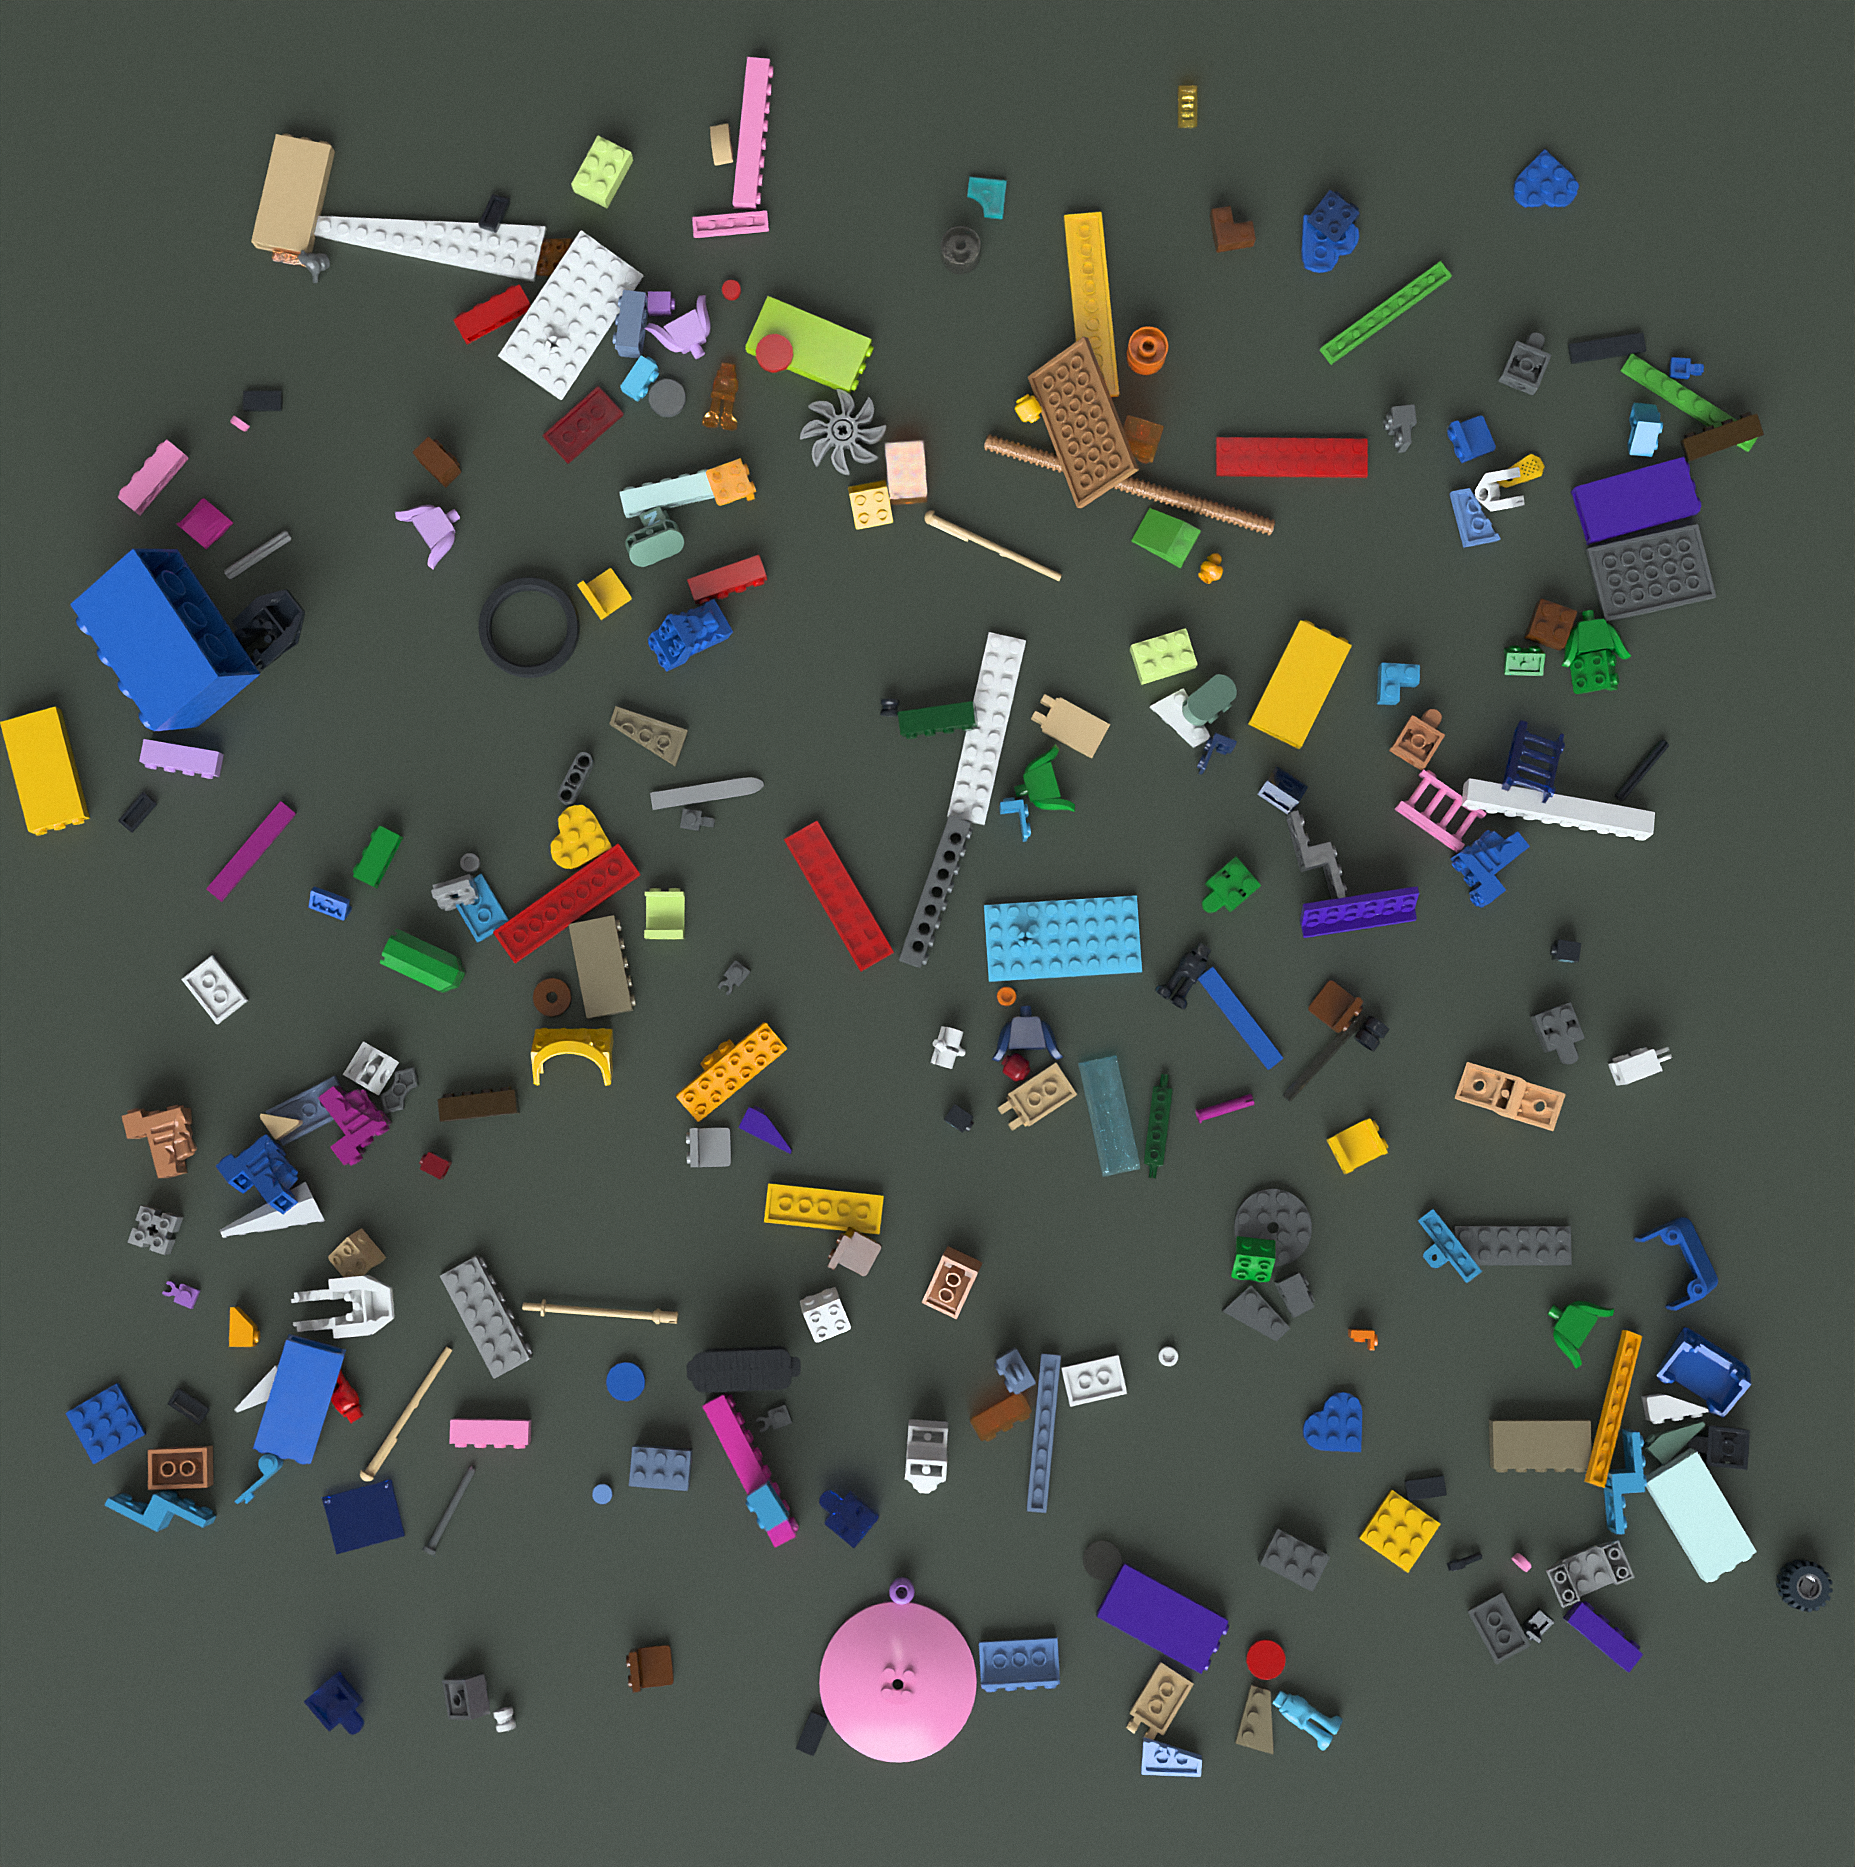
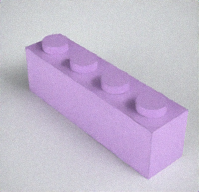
[139,739,224,779]

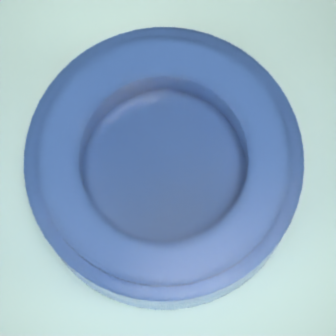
[592,1484,613,1504]

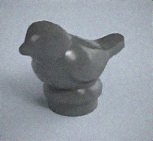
[298,250,330,283]

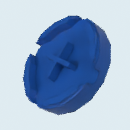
[606,1362,645,1401]

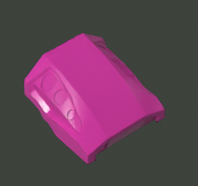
[176,498,233,550]

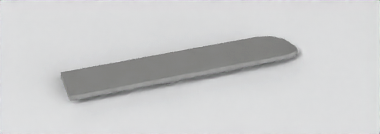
[650,777,764,810]

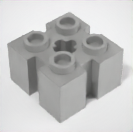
[127,1205,184,1255]

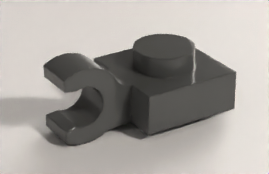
[680,808,715,831]

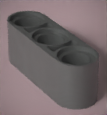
[557,752,594,805]

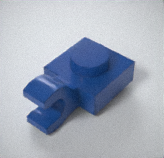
[1669,357,1704,379]

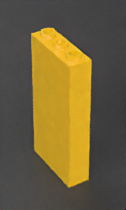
[1248,620,1352,749]
[0,706,90,835]

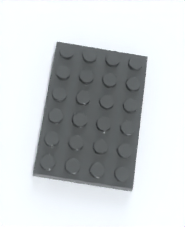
[1586,524,1716,622]

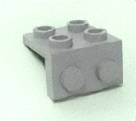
[686,1128,731,1167]

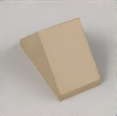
[260,1114,303,1140]

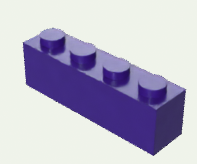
[1563,1601,1644,1673]

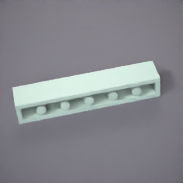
[620,469,715,518]

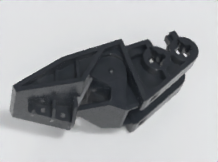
[232,589,305,672]

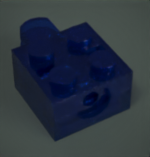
[819,1490,880,1548]
[304,1671,365,1735]

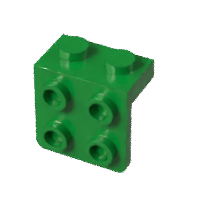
[1570,650,1619,694]
[1231,1236,1276,1282]

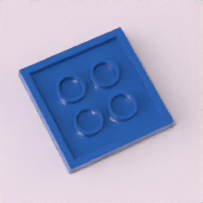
[65,1383,147,1464]

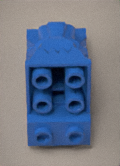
[648,599,733,672]
[1450,830,1530,908]
[216,1134,298,1215]

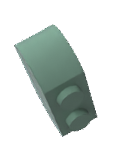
[625,519,684,567]
[1182,674,1237,726]

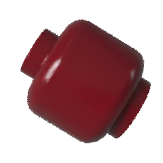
[1001,1053,1031,1081]

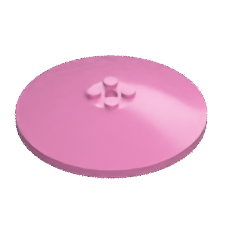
[819,1601,977,1762]

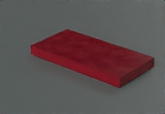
[542,386,624,464]

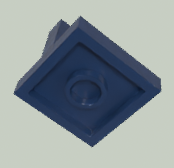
[1257,766,1308,814]

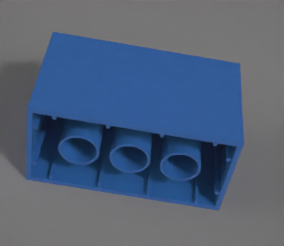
[70,549,260,731]

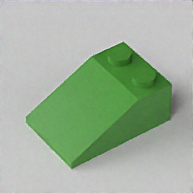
[1131,508,1201,568]

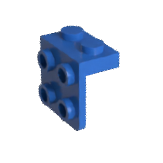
[1447,416,1496,463]

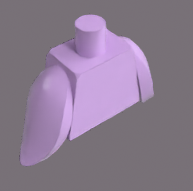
[645,295,711,359]
[395,505,460,570]

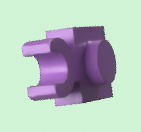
[162,1281,201,1309]

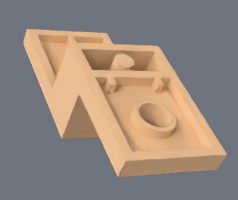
[1455,1062,1565,1131]

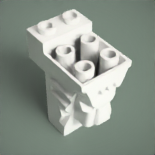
[905,1419,948,1493]

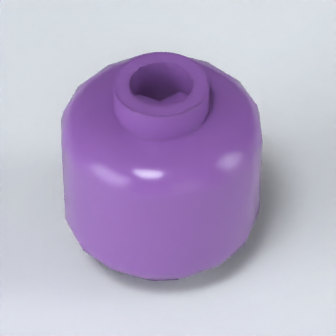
[889,1577,915,1605]

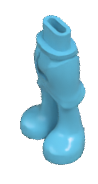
[1272,1690,1343,1751]

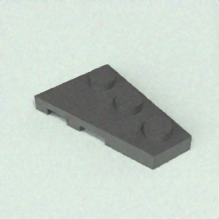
[1222,1285,1291,1342]

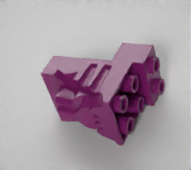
[318,1085,392,1166]

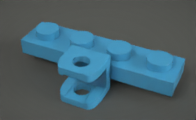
[1418,1209,1482,1283]

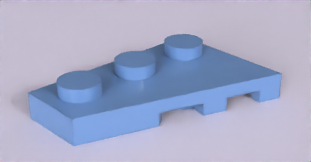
[1449,488,1501,548]

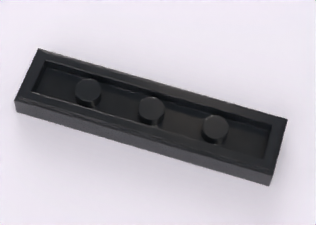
[1568,333,1647,364]

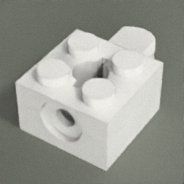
[1608,1047,1673,1086]

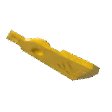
[1497,454,1544,488]

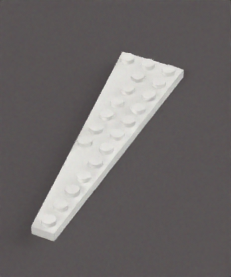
[314,216,547,282]

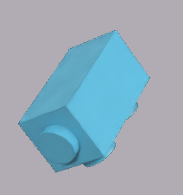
[620,356,659,401]

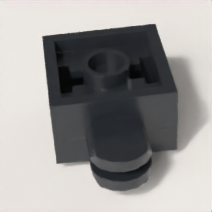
[1688,1425,1750,1470]

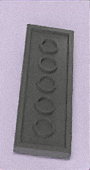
[1453,1226,1572,1265]

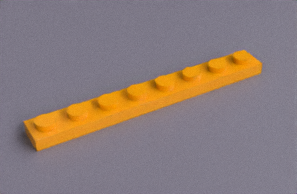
[1585,1330,1642,1488]

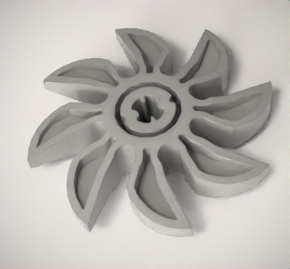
[800,389,886,475]

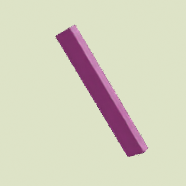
[206,801,296,902]

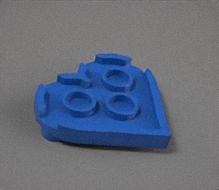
[1513,150,1579,208]
[1301,215,1359,273]
[1302,1392,1362,1452]

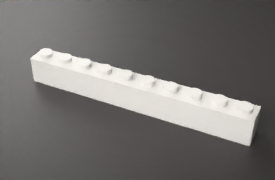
[1461,778,1655,840]

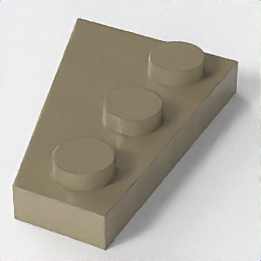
[1235,1684,1274,1755]

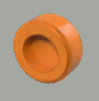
[997,987,1016,1006]

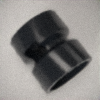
[1353,1015,1390,1052]

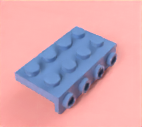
[979,1637,1060,1692]

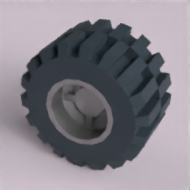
[1776,1559,1833,1612]

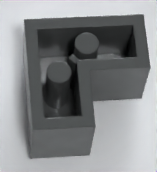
[1274,1272,1315,1318]

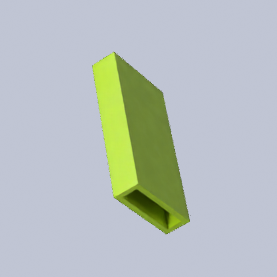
[745,296,874,395]

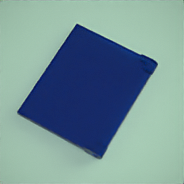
[322,1479,405,1554]

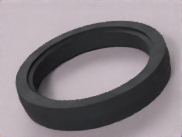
[478,577,580,678]

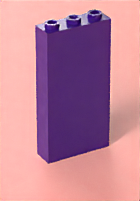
[1571,457,1701,545]
[1096,1562,1230,1674]

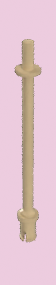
[523,1299,678,1324]

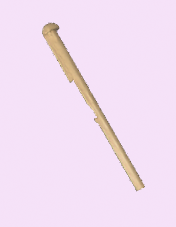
[924,510,1062,581]
[360,1346,453,1481]

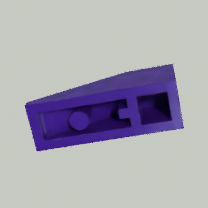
[738,1106,793,1154]

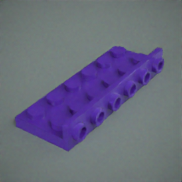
[1300,886,1419,938]

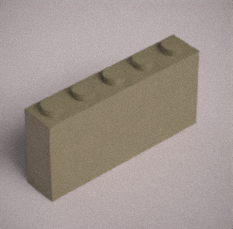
[569,915,636,1019]
[1489,1419,1591,1472]

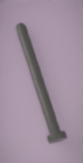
[422,1466,475,1556]

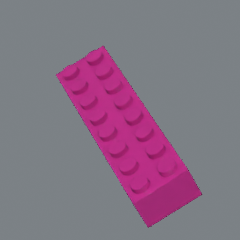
[703,1392,799,1547]

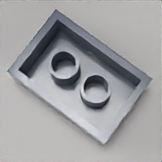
[613,290,648,358]
[629,1444,693,1491]

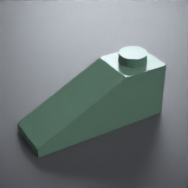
[1643,1420,1706,1465]

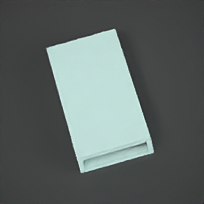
[1646,1448,1757,1583]

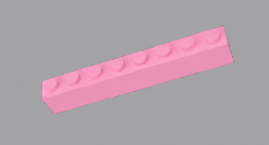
[733,57,774,210]

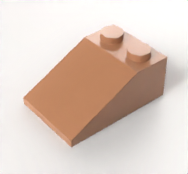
[922,1246,983,1319]

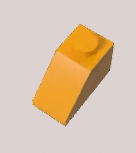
[229,1306,260,1347]

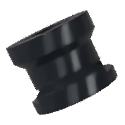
[880,698,899,717]

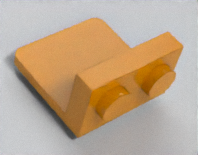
[706,458,756,506]

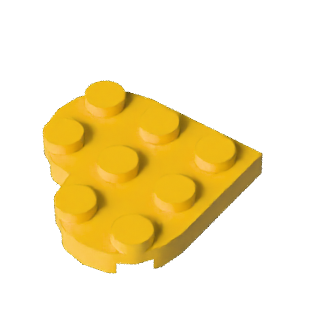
[550,805,612,869]

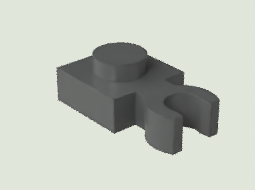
[718,960,751,995]
[756,1404,792,1432]

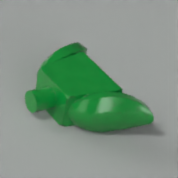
[1561,610,1631,667]
[1014,744,1075,812]
[1547,1300,1615,1369]

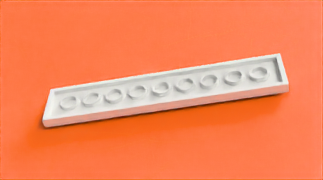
[947,632,1026,825]

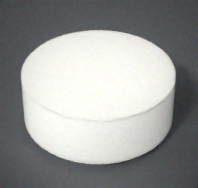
[1158,1346,1178,1366]

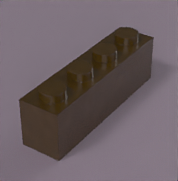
[1680,412,1764,462]
[437,1087,520,1122]

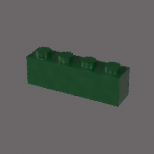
[898,701,978,739]

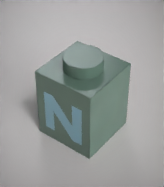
[639,506,670,527]

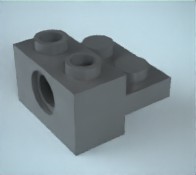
[1383,404,1417,453]

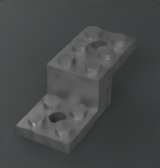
[1286,810,1347,899]

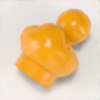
[1198,553,1223,584]

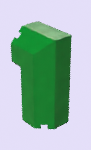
[380,928,466,993]

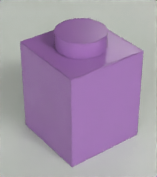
[648,292,675,316]

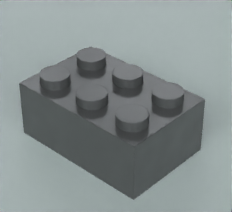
[1258,1526,1331,1592]

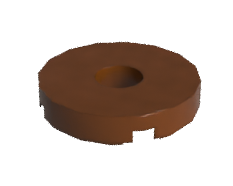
[533,978,572,1017]

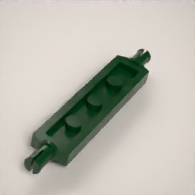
[1144,1074,1173,1178]

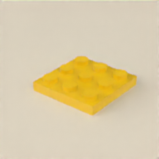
[1358,1489,1440,1573]

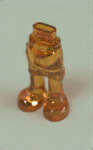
[702,363,739,431]

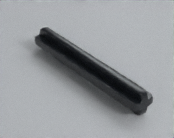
[1615,739,1669,802]

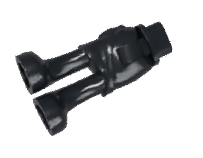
[1155,942,1211,1010]

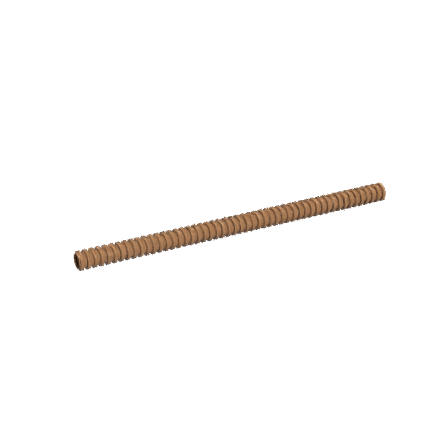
[984,434,1275,536]

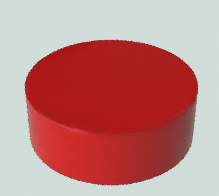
[722,280,741,300]

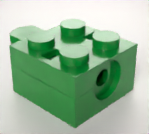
[1202,857,1261,913]

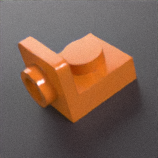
[1348,1329,1378,1350]

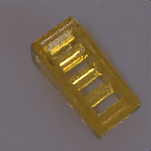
[1177,86,1197,128]

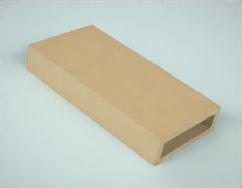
[251,134,335,256]

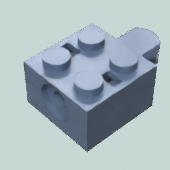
[994,1347,1036,1395]

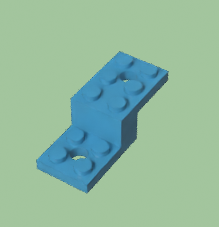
[1604,1429,1647,1534]
[105,1489,216,1532]

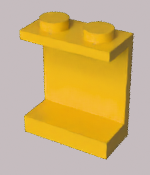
[1326,1118,1388,1174]

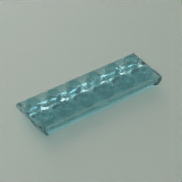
[1078,1056,1140,1177]

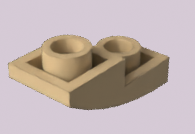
[710,124,733,166]

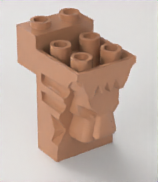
[122,1105,197,1178]

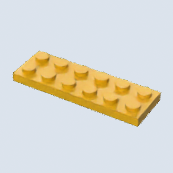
[764,1183,884,1235]

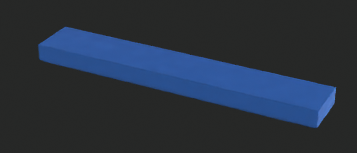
[1198,967,1283,1070]

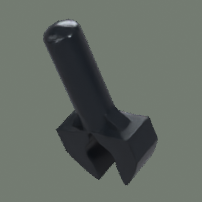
[1446,1552,1483,1572]

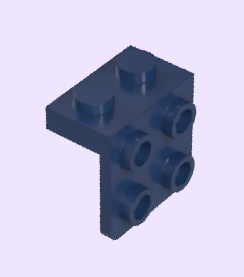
[1308,190,1360,242]

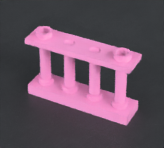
[1395,770,1487,853]

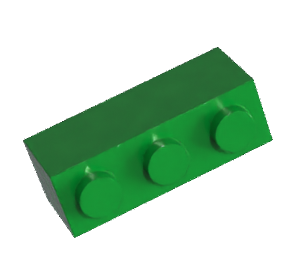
[353,825,403,888]

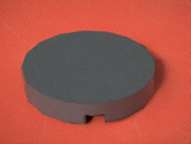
[649,379,686,417]

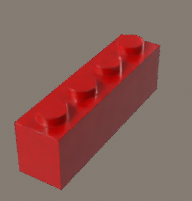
[453,284,531,344]
[687,555,767,605]

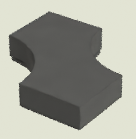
[380,1067,419,1114]

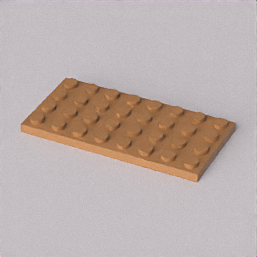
[1028,337,1139,508]

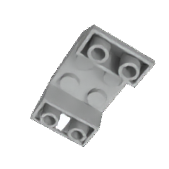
[1546,1540,1635,1608]

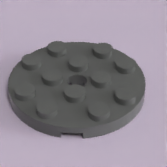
[1234,1189,1312,1267]

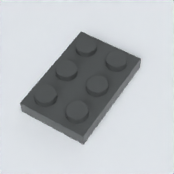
[1467,1592,1531,1664]

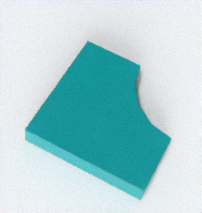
[967,177,1007,219]

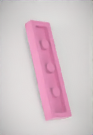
[692,211,769,238]

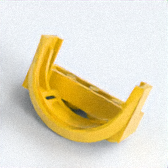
[531,1028,614,1086]

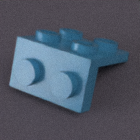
[999,797,1031,842]

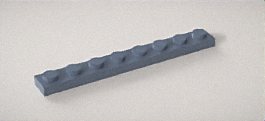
[1027,1353,1061,1513]

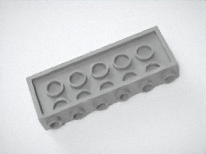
[440,1255,533,1379]

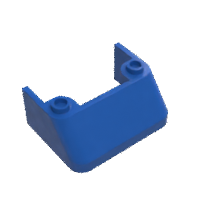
[1634,1217,1718,1311]

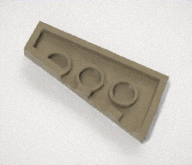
[609,706,688,767]

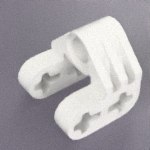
[1475,467,1525,511]

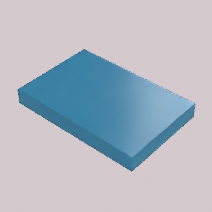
[452,874,509,942]

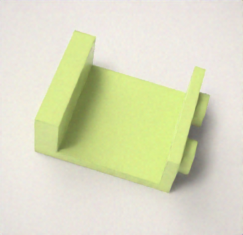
[644,888,685,939]

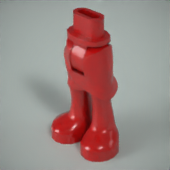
[331,1369,364,1423]

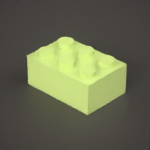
[572,136,633,208]
[1130,628,1197,685]

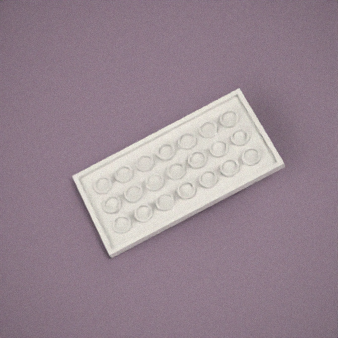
[498,230,644,400]

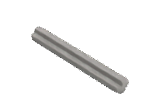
[224,531,292,579]

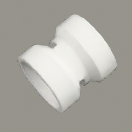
[493,1707,517,1732]

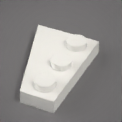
[1150,688,1210,748]

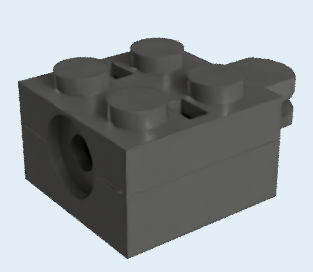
[1498,332,1551,395]
[1530,1002,1585,1064]

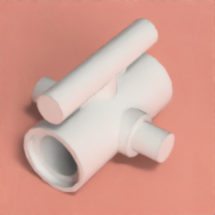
[930,1026,966,1069]

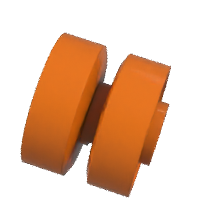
[1126,326,1168,375]

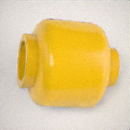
[1015,394,1042,423]

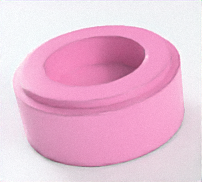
[230,415,250,432]
[1512,1553,1531,1572]

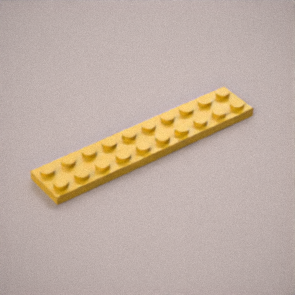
[1064,212,1119,397]

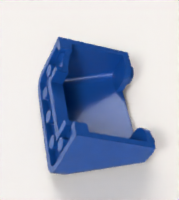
[1656,1327,1751,1418]

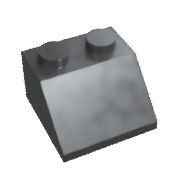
[442,1674,490,1720]

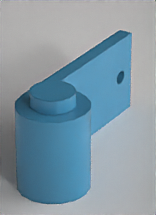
[235,1453,283,1504]

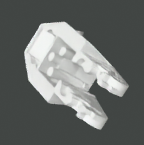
[291,1275,395,1338]

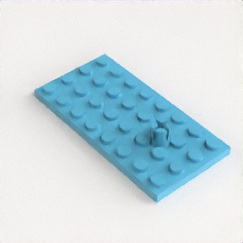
[984,895,1142,982]

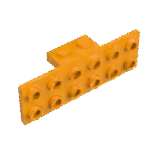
[676,1022,787,1122]

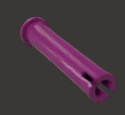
[1195,1093,1254,1123]

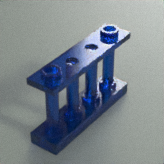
[1501,720,1565,804]

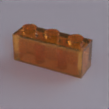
[969,1392,1032,1442]

